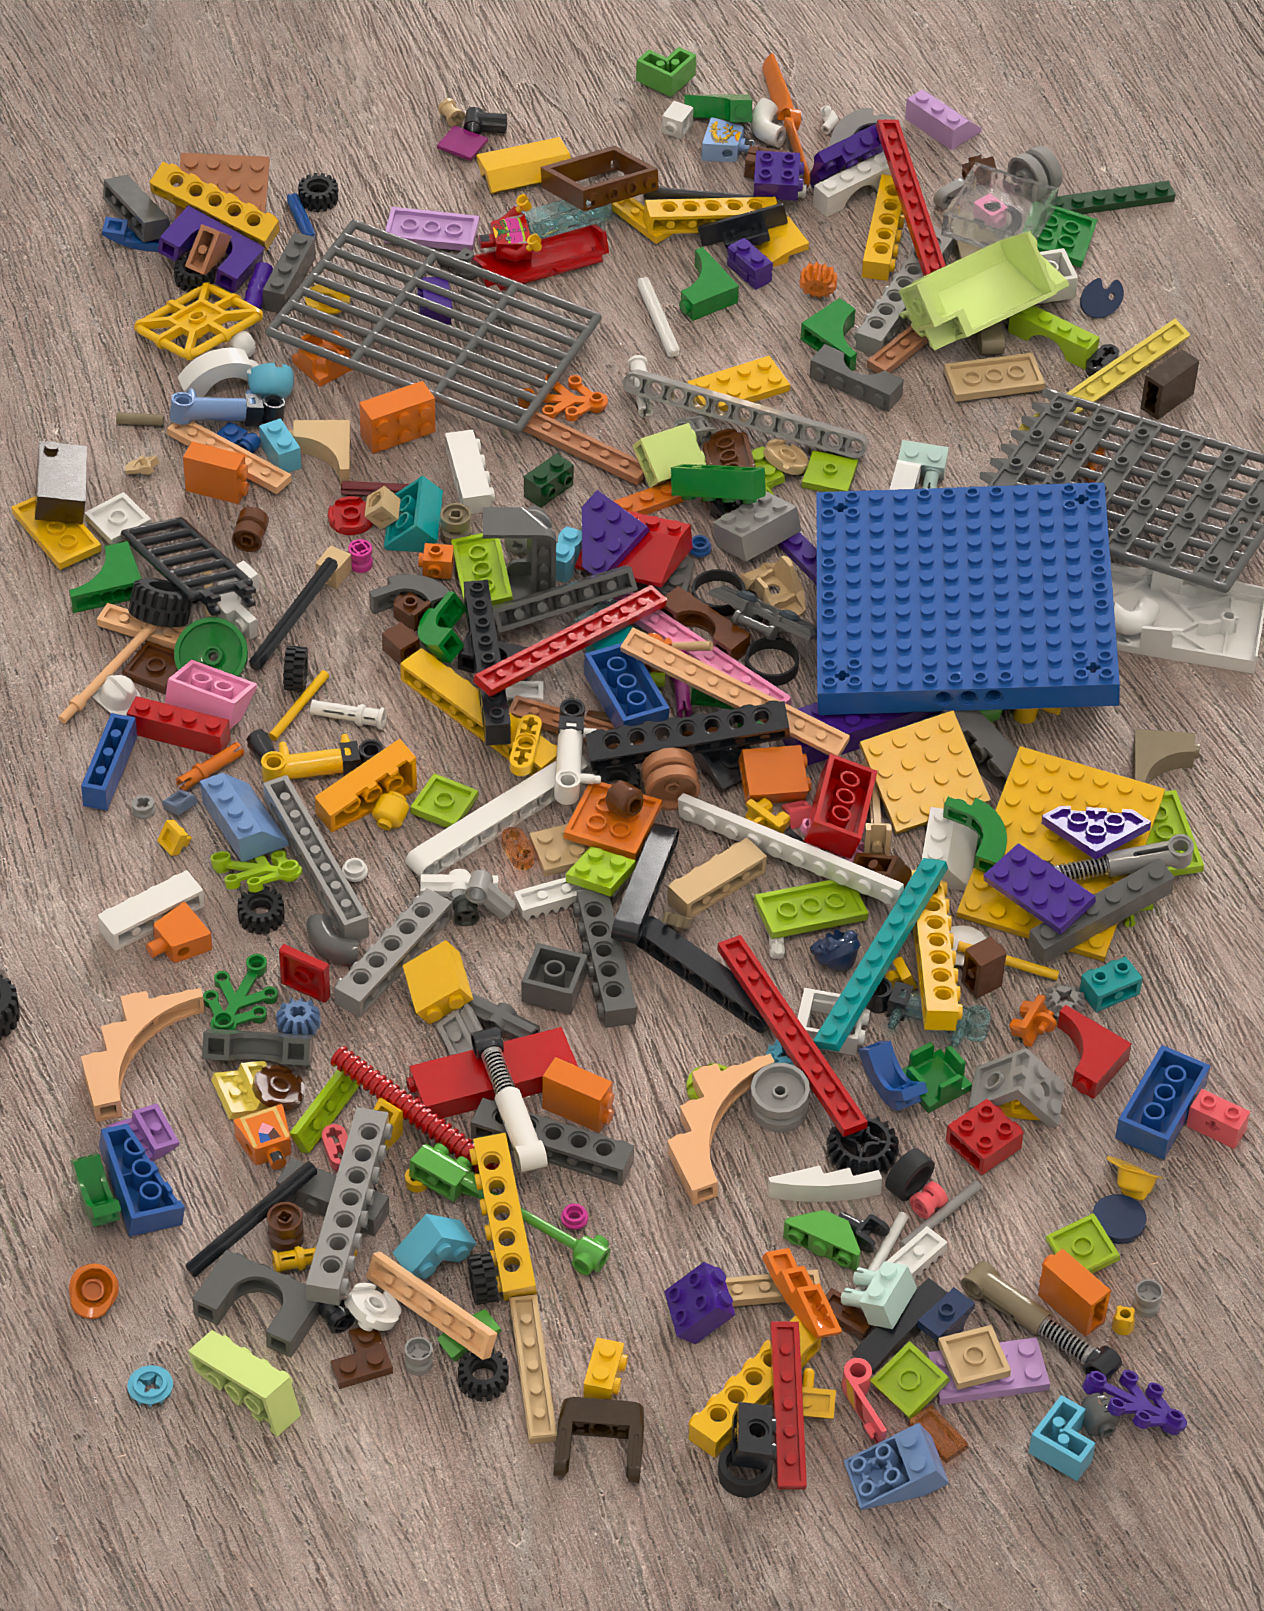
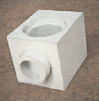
[662,101,693,139]

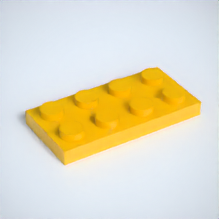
[687,356,790,412]
[11,496,102,570]

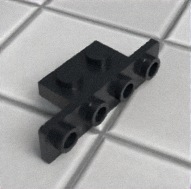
[697,203,788,251]

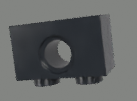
[732,1402,776,1470]

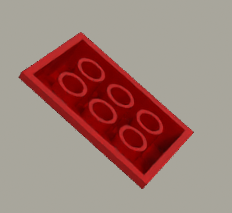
[575,511,693,587]

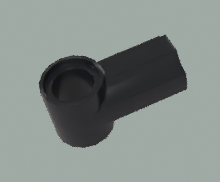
[463,107,507,134]

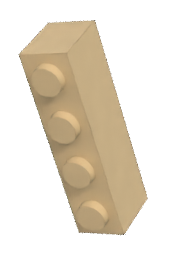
[667,838,767,918]

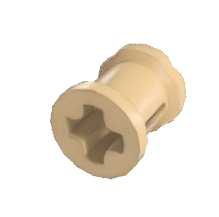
[438,98,465,127]

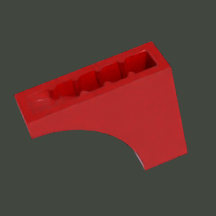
[1057,1004,1132,1099]

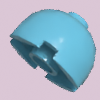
[247,363,294,399]

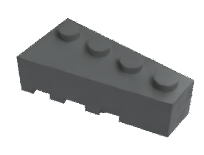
[942,710,1018,792]

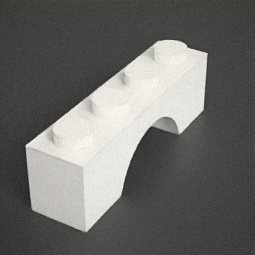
[813,152,891,217]

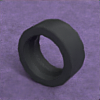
[885,1148,935,1201]
[718,1443,773,1498]

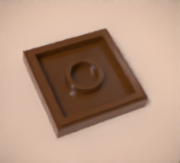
[122,641,178,695]

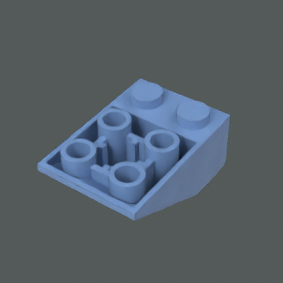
[843,1423,949,1510]

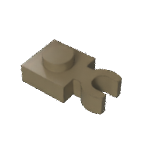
[662,911,694,932]

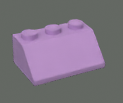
[905,90,982,150]

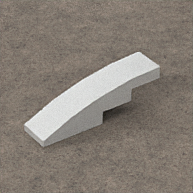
[767,1166,882,1202]

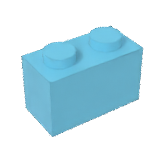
[259,418,301,472]

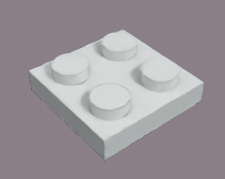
[84,492,151,545]

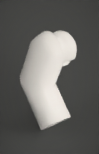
[820,105,838,135]

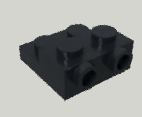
[693,727,752,793]

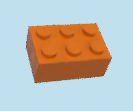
[359,381,436,454]

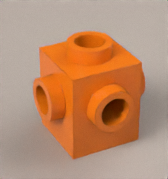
[418,543,454,579]

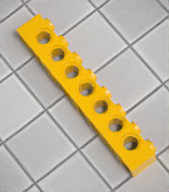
[909,870,963,1031]

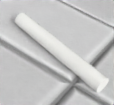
[868,1212,909,1271]

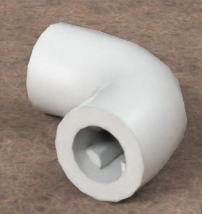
[751,98,786,148]
[1114,598,1160,635]

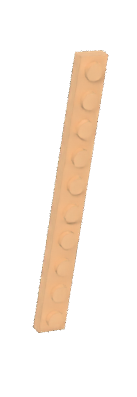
[620,628,850,757]

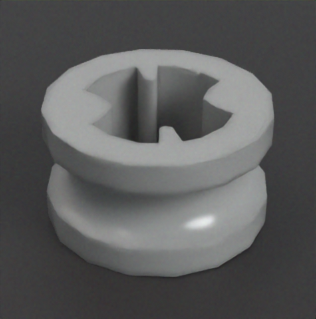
[132,795,156,819]

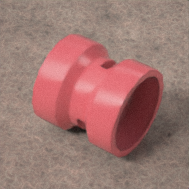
[909,1181,948,1219]

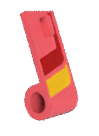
[841,1358,887,1444]

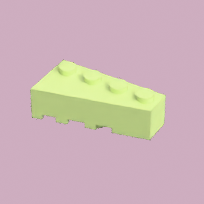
[188,1330,301,1437]

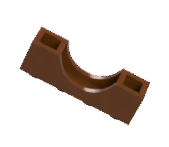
[659,586,751,661]

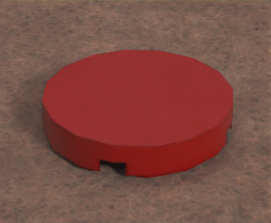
[327,496,373,535]

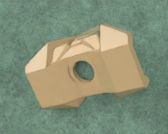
[739,555,806,617]

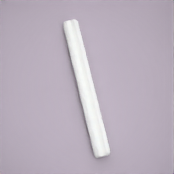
[637,277,680,358]

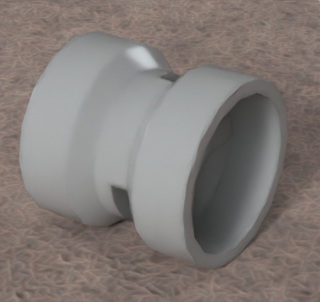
[1132,1279,1163,1318]
[405,1337,433,1376]

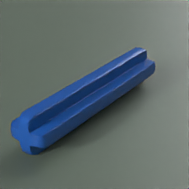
[287,193,316,238]

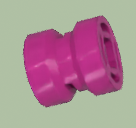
[348,539,373,573]

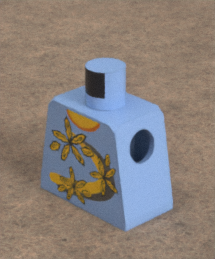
[702,117,755,162]

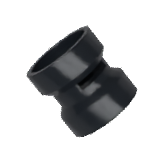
[318,1298,355,1334]

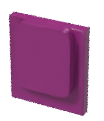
[437,125,488,161]

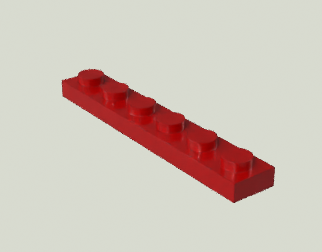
[769,1321,807,1490]

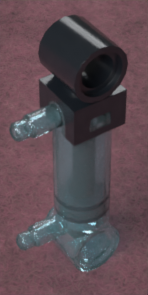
[866,977,991,1047]

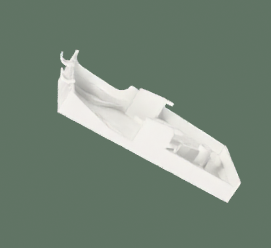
[1111,563,1264,674]

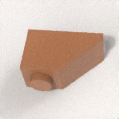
[185,224,232,275]

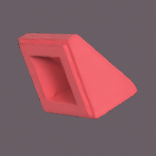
[781,799,812,829]

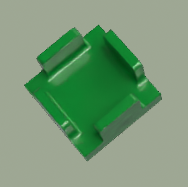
[902,1042,972,1113]

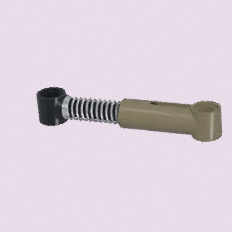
[961,1261,1122,1382]

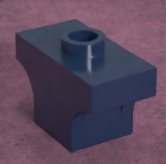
[917,1287,975,1343]

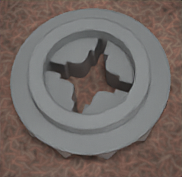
[1044,982,1086,1017]

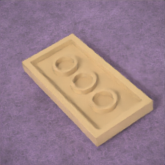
[944,353,1045,402]
[529,824,642,877]

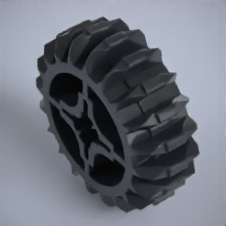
[826,1113,899,1176]

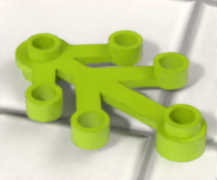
[210,851,302,892]

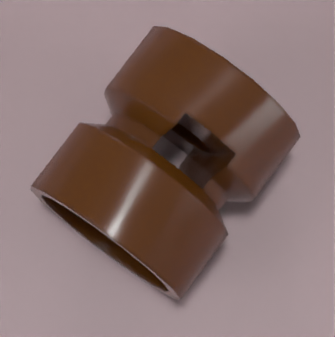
[232,507,269,552]
[267,1202,304,1252]

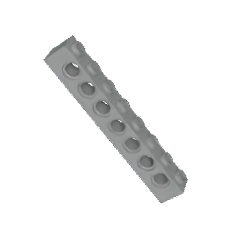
[854,226,956,355]
[263,775,369,941]
[306,1107,393,1306]

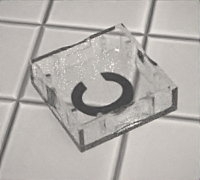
[941,162,1059,248]

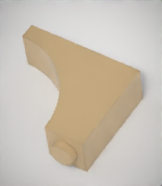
[289,420,350,486]

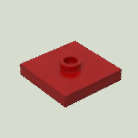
[279,944,330,1003]

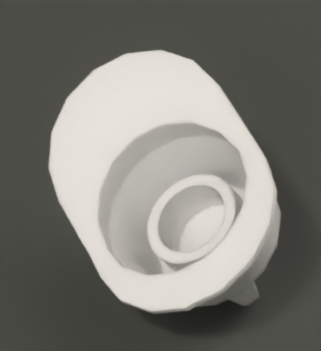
[92,675,141,716]

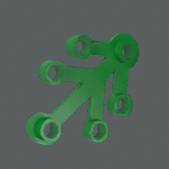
[203,954,278,1030]

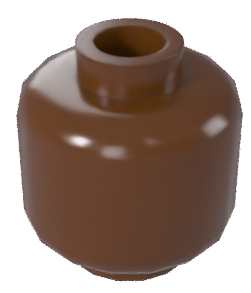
[606,781,643,818]

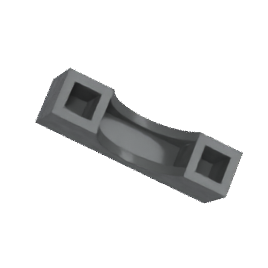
[809,344,904,412]
[202,1029,313,1066]

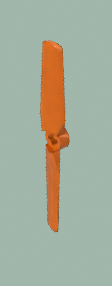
[762,53,811,188]

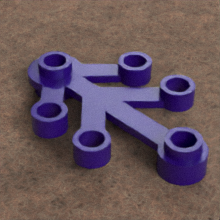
[1082,1370,1187,1435]

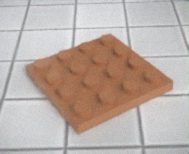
[175,153,270,226]

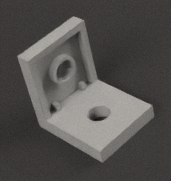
[968,1048,1065,1128]

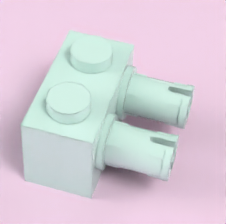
[898,440,949,489]
[841,1261,917,1329]

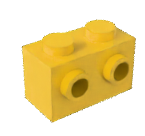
[583,1338,628,1400]

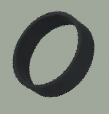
[692,569,745,617]
[745,637,799,686]

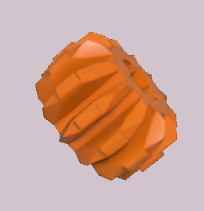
[799,261,838,299]

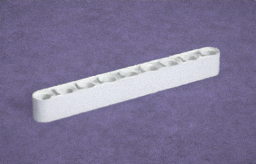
[405,755,595,878]

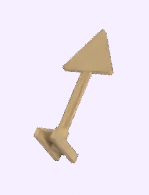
[861,759,892,856]

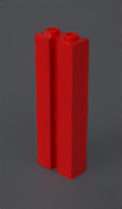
[406,1027,578,1119]

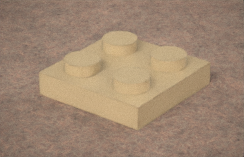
[938,1325,1011,1390]

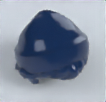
[810,929,861,972]

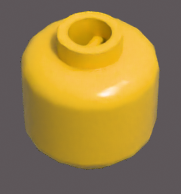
[372,791,409,831]

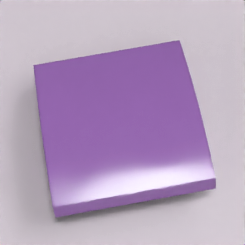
[107,1103,179,1162]

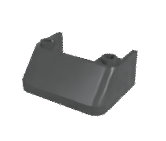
[483,507,556,600]

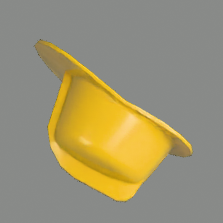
[1106,1156,1163,1200]

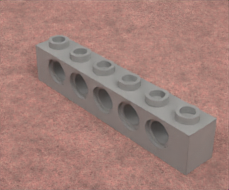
[334,888,452,1018]

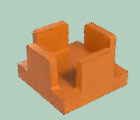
[292,330,353,387]

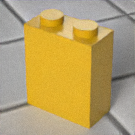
[403,940,473,1025]

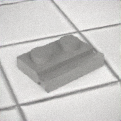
[436,1003,483,1055]

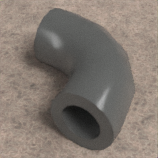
[306,913,358,965]

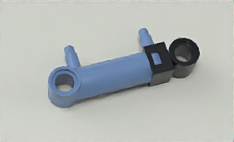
[169,388,285,427]

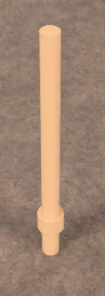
[58,624,159,724]

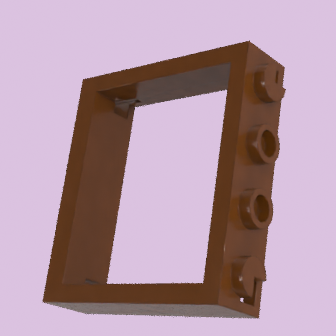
[540,146,659,212]

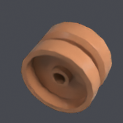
[641,748,700,811]

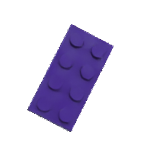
[983,843,1096,935]

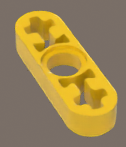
[510,714,542,776]

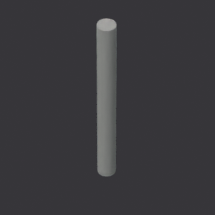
[899,1180,982,1248]

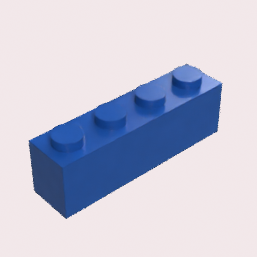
[81,713,137,811]

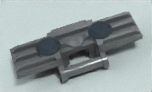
[708,585,817,640]

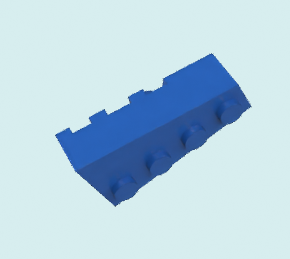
[99,1124,185,1237]

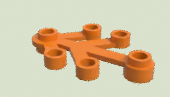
[518,374,608,421]

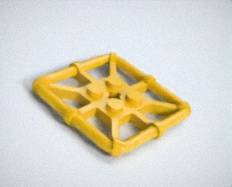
[134,282,263,361]

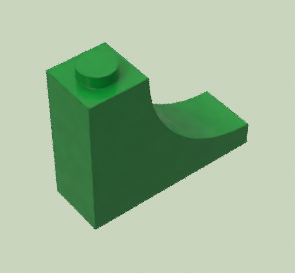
[684,94,752,122]
[679,247,739,321]
[800,298,857,371]
[69,541,141,613]

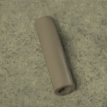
[116,412,164,426]

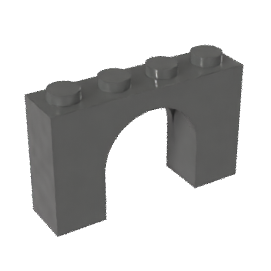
[192,1250,320,1358]

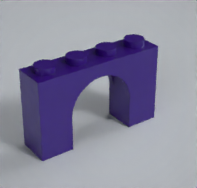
[158,205,265,293]

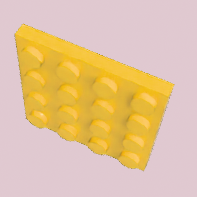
[859,711,990,834]

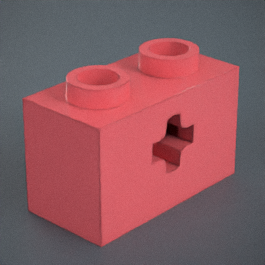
[1186,1089,1250,1149]

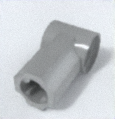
[465,870,515,920]

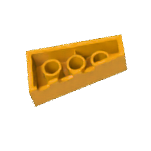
[315,739,417,833]

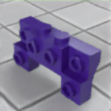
[810,119,886,188]

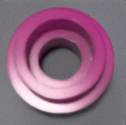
[561,1203,588,1230]

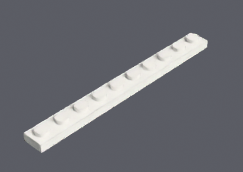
[678,793,904,906]

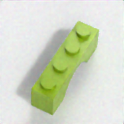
[1008,305,1100,370]

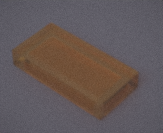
[909,1405,968,1463]

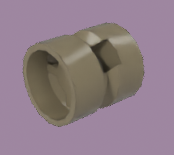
[440,503,471,545]

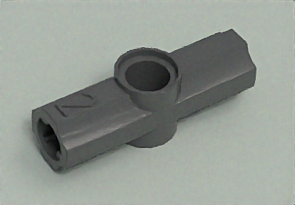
[461,993,540,1039]

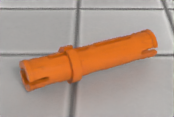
[176,742,244,791]

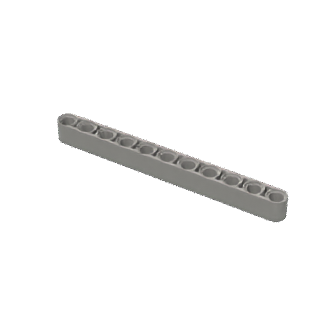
[622,369,869,458]

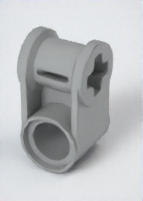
[673,414,718,446]

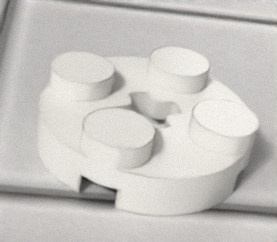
[344,1283,401,1331]

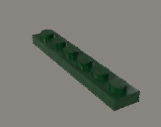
[1043,181,1176,214]

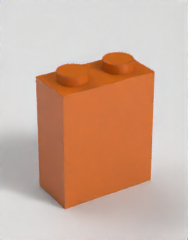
[183,441,249,504]
[738,745,811,805]
[542,1057,615,1133]
[1038,1248,1111,1337]

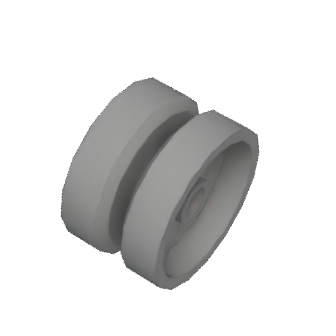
[1007,145,1063,202]
[750,1063,810,1132]

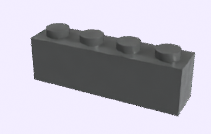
[103,175,170,242]
[263,232,316,313]
[276,1158,389,1237]

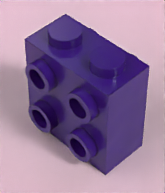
[753,151,804,201]
[664,1262,735,1344]

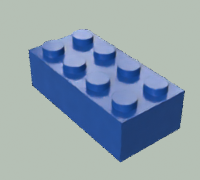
[584,643,670,729]
[1115,1045,1211,1160]

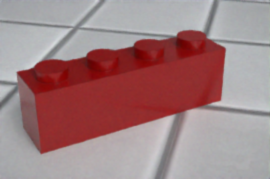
[126,696,231,755]

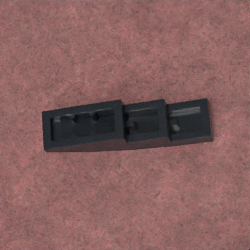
[852,1278,948,1374]

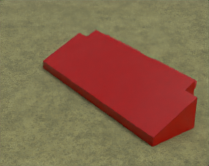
[471,223,609,291]

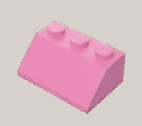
[165,660,257,729]

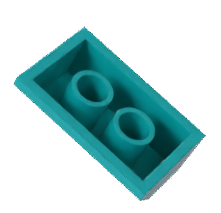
[384,475,443,552]

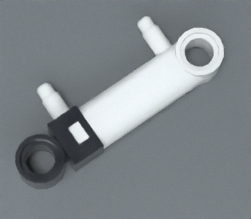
[554,698,601,805]

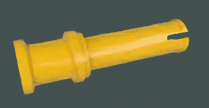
[271,1246,357,1273]

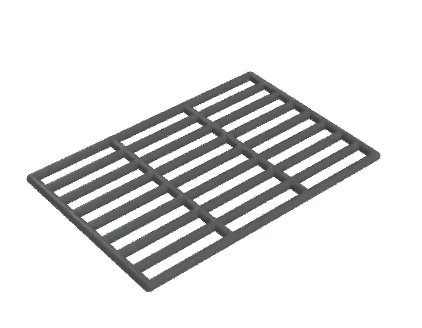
[265,219,602,434]

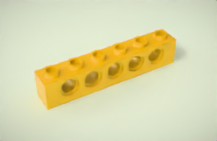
[149,161,280,252]
[862,174,905,281]
[643,197,777,234]
[469,1133,537,1301]
[688,1315,822,1458]

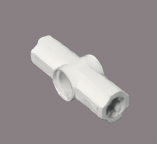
[420,869,498,901]

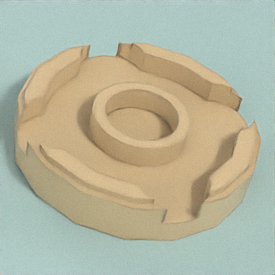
[763,439,809,475]

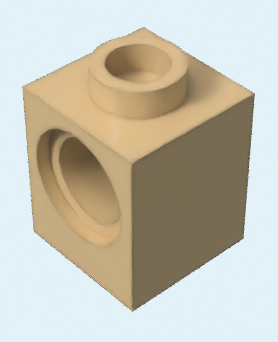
[365,486,401,529]

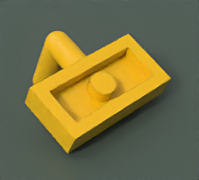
[802,1368,836,1419]

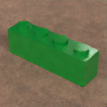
[671,464,766,504]

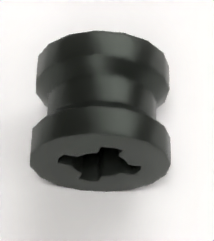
[452,894,480,926]

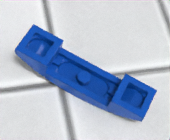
[102,217,159,252]

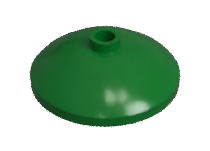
[174,617,248,677]

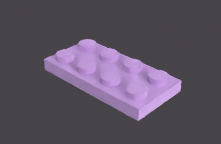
[384,207,479,251]
[927,1337,1050,1405]

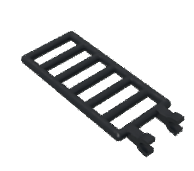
[120,517,256,616]

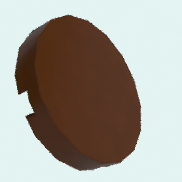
[252,1065,306,1111]

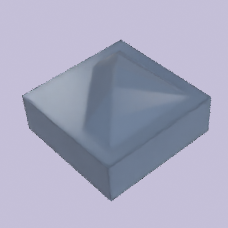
[162,789,198,815]

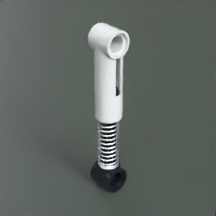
[471,1027,548,1173]

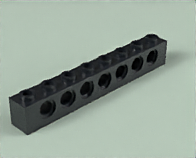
[464,580,511,746]
[585,700,790,771]

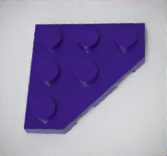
[582,490,650,576]
[1041,806,1151,860]

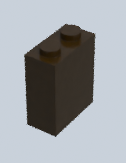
[1140,349,1200,420]

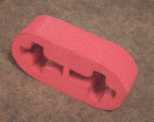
[322,1124,348,1172]

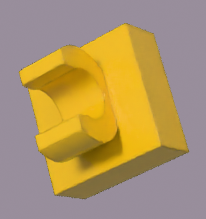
[157,820,192,856]
[885,956,918,990]

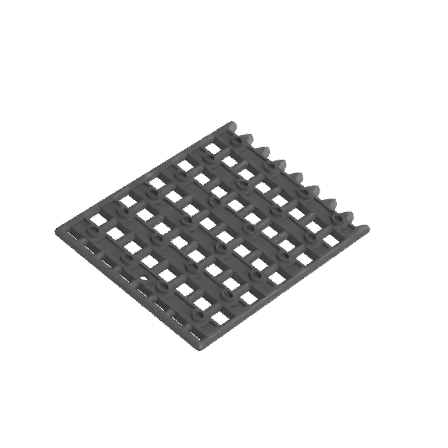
[969,388,1264,593]

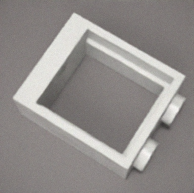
[798,988,870,1056]

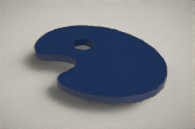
[1080,278,1124,318]

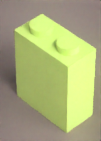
[632,423,706,488]

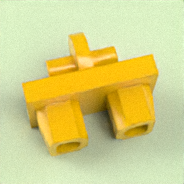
[745,798,790,834]

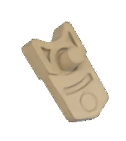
[125,456,160,476]

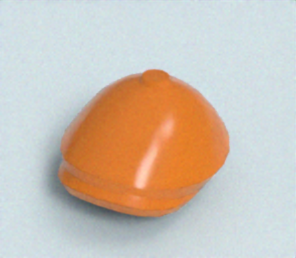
[69,1263,119,1319]

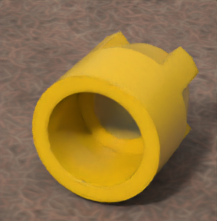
[1112,1305,1135,1336]

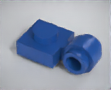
[216,422,261,453]

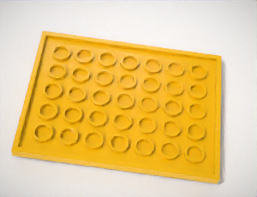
[956,746,1165,962]

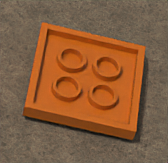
[564,782,662,860]

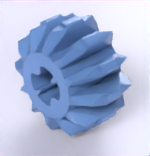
[276,997,321,1036]

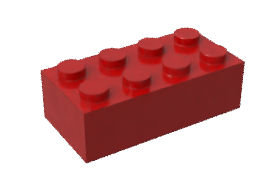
[804,753,877,859]

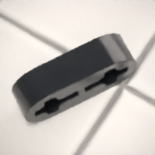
[1086,344,1119,377]

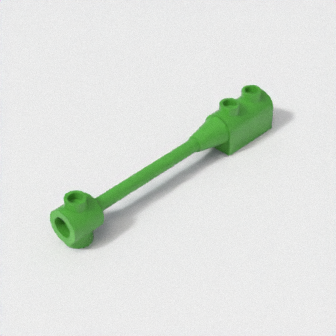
[409,1143,611,1275]

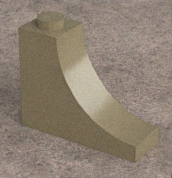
[1132,729,1200,784]

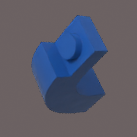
[858,1041,928,1111]

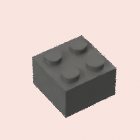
[521,943,587,1014]

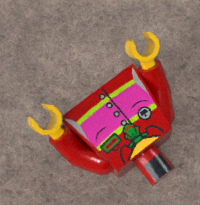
[479,194,542,263]

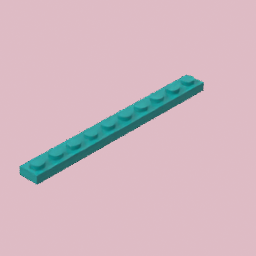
[813,858,948,1052]

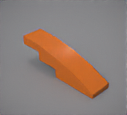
[762,1248,842,1339]

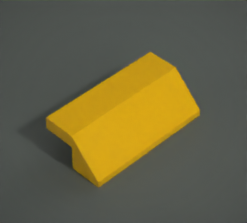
[476,137,571,194]

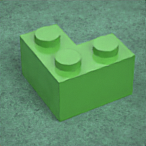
[636,47,696,97]

